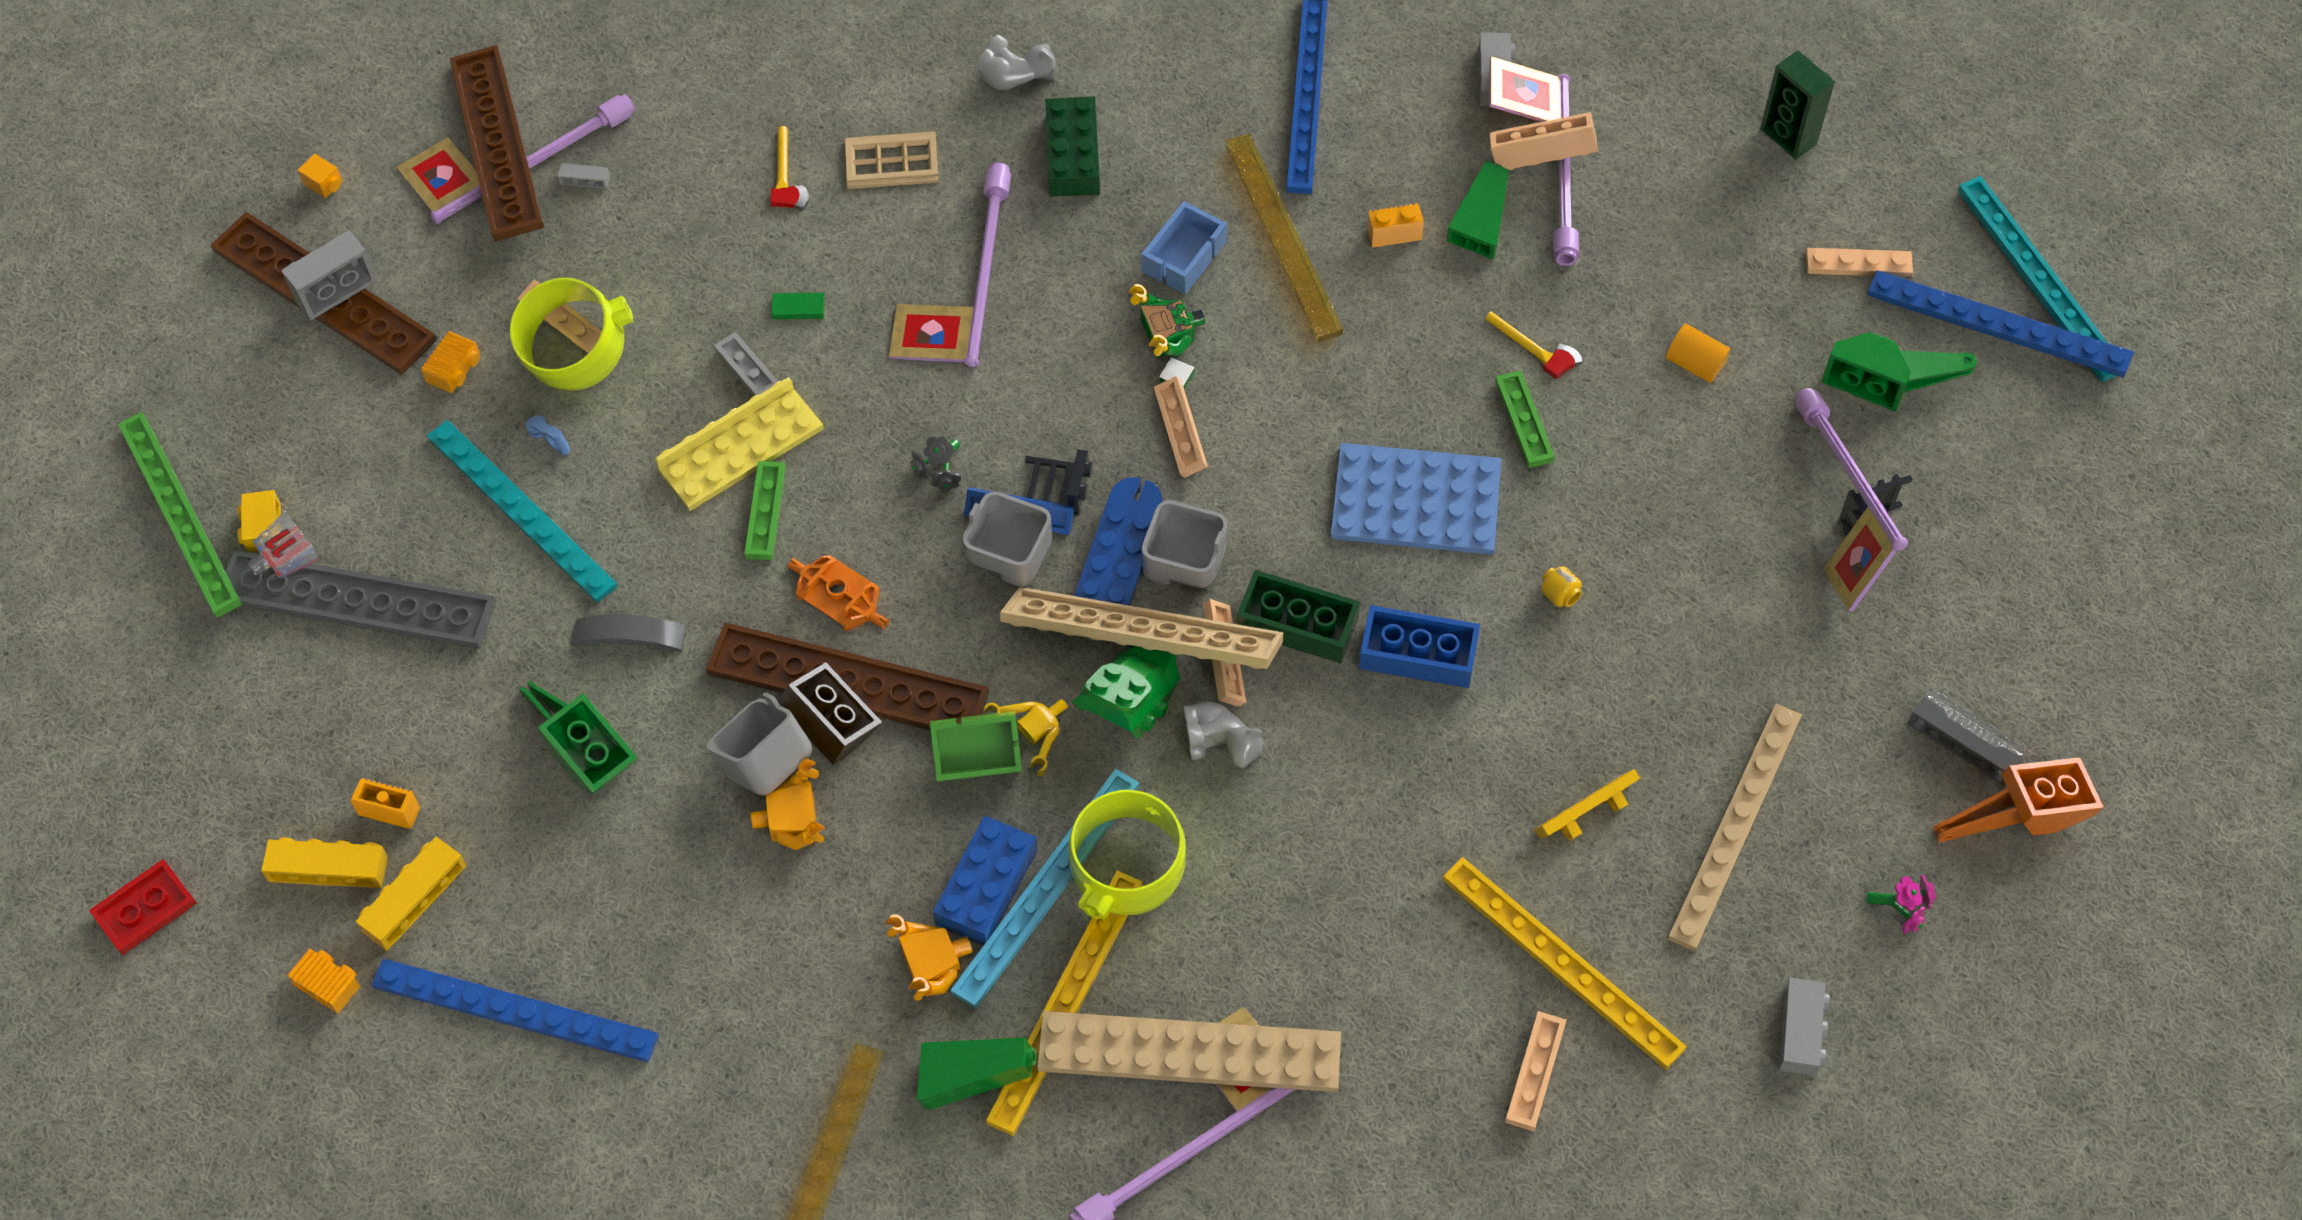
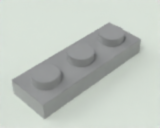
[714,332,778,396]

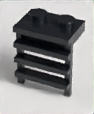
[1025,449,1093,515]
[1839,474,1913,537]

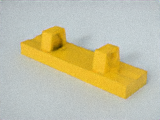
[1533,769,1640,840]

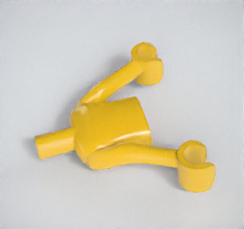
[983,699,1068,777]

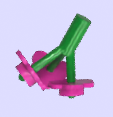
[1867,875,1936,935]

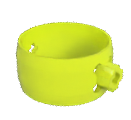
[510,278,634,391]
[1069,790,1186,920]

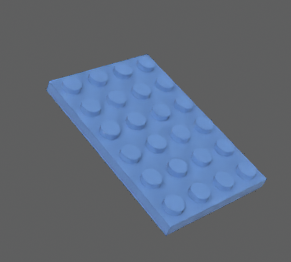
[1331,443,1501,555]

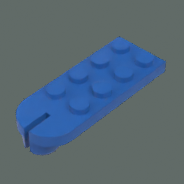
[1074,477,1163,606]

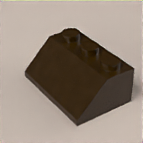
[778,662,882,765]

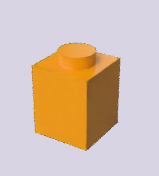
[298,154,343,198]

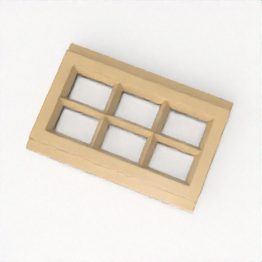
[845,131,939,189]

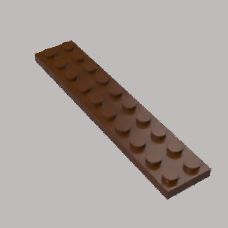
[450,45,545,242]
[210,212,437,375]
[706,622,989,730]

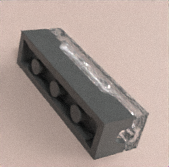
[1907,688,2029,786]

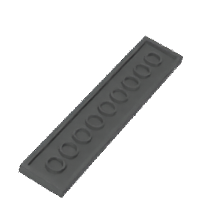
[225,550,496,649]

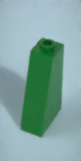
[1446,161,1509,260]
[917,1037,1036,1109]

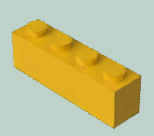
[355,836,467,951]
[261,837,388,888]

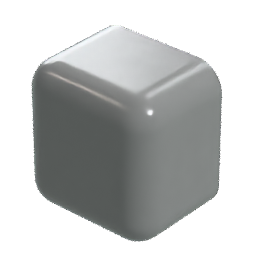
[707,692,812,795]

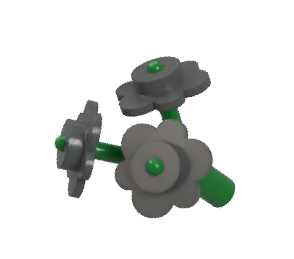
[911,436,961,491]

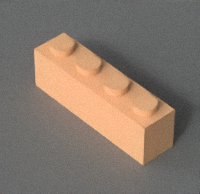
[1490,112,1598,170]

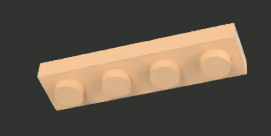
[1806,248,1913,277]
[517,279,602,354]
[1154,376,1208,478]
[1203,599,1246,706]
[1505,1011,1567,1132]

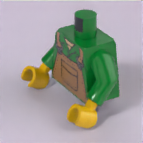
[1129,284,1205,358]

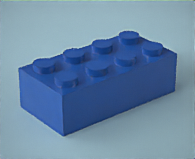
[1359,605,1480,688]
[933,815,1038,946]

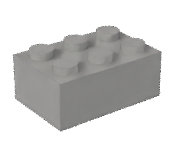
[281,230,378,321]

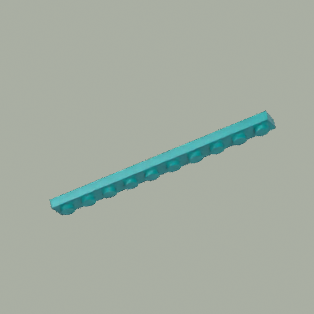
[1957,176,2116,383]
[426,420,618,603]

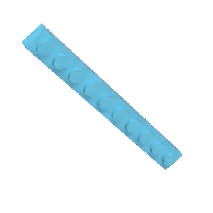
[951,769,1139,1010]

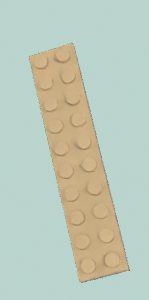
[1000,587,1283,669]
[1038,1011,1341,1092]

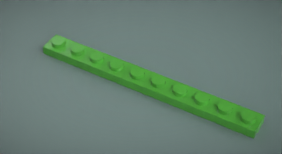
[118,412,242,618]

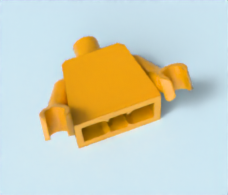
[751,759,825,850]
[885,914,973,1001]

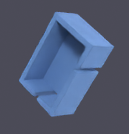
[1141,201,1227,295]

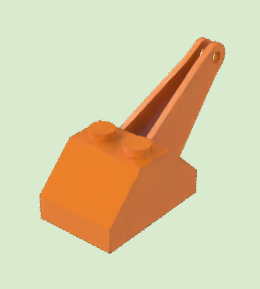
[1933,757,2104,842]

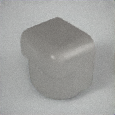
[963,492,1053,587]
[1142,500,1228,588]

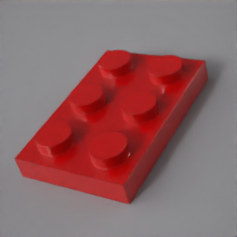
[89,859,197,955]

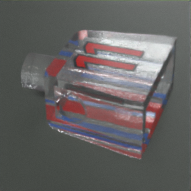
[247,511,320,578]

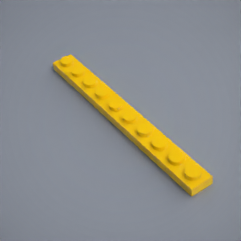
[1442,857,1687,1071]
[986,871,1143,1137]

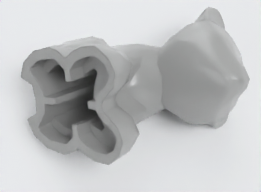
[976,35,1056,90]
[1183,701,1263,768]

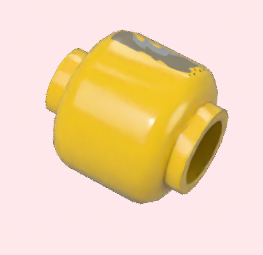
[1541,566,1582,607]

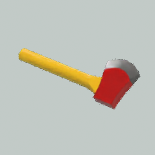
[771,126,809,210]
[1485,311,1582,379]

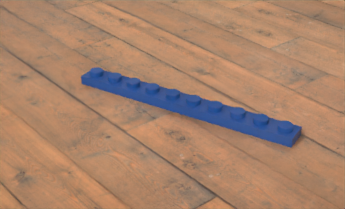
[1287,0,1328,194]
[1868,270,2134,378]
[372,959,659,1063]

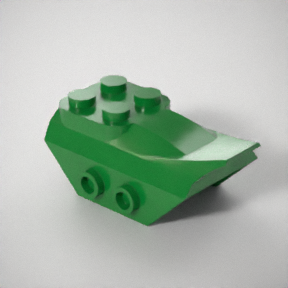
[1072,645,1181,740]

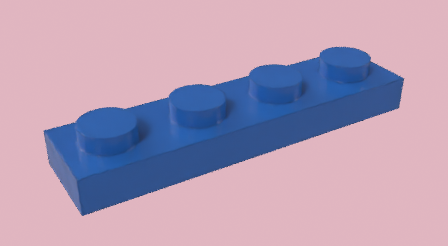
[964,487,1075,535]

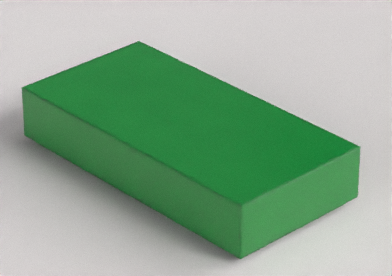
[771,292,825,319]

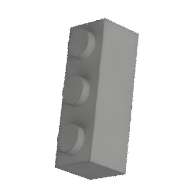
[558,163,610,189]

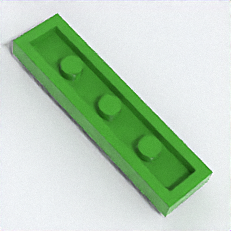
[1495,370,1555,468]
[744,461,786,560]

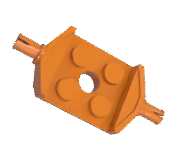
[787,555,890,631]

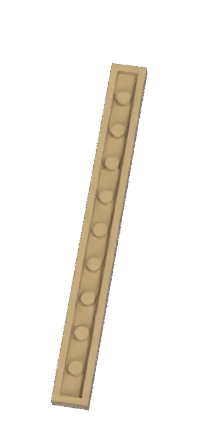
[1668,704,1802,951]

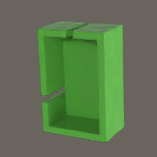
[930,711,1022,781]

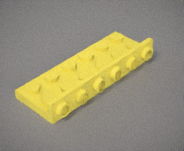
[655,377,824,511]

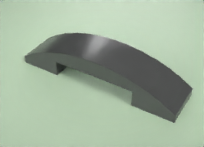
[572,614,686,651]

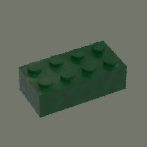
[1760,50,1835,160]
[1045,96,1101,197]
[1236,570,1360,664]

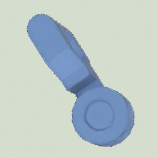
[526,415,571,455]

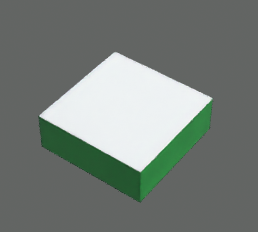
[1159,357,1195,389]

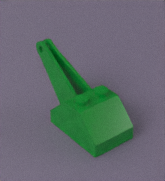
[1821,332,1977,412]
[519,680,638,796]

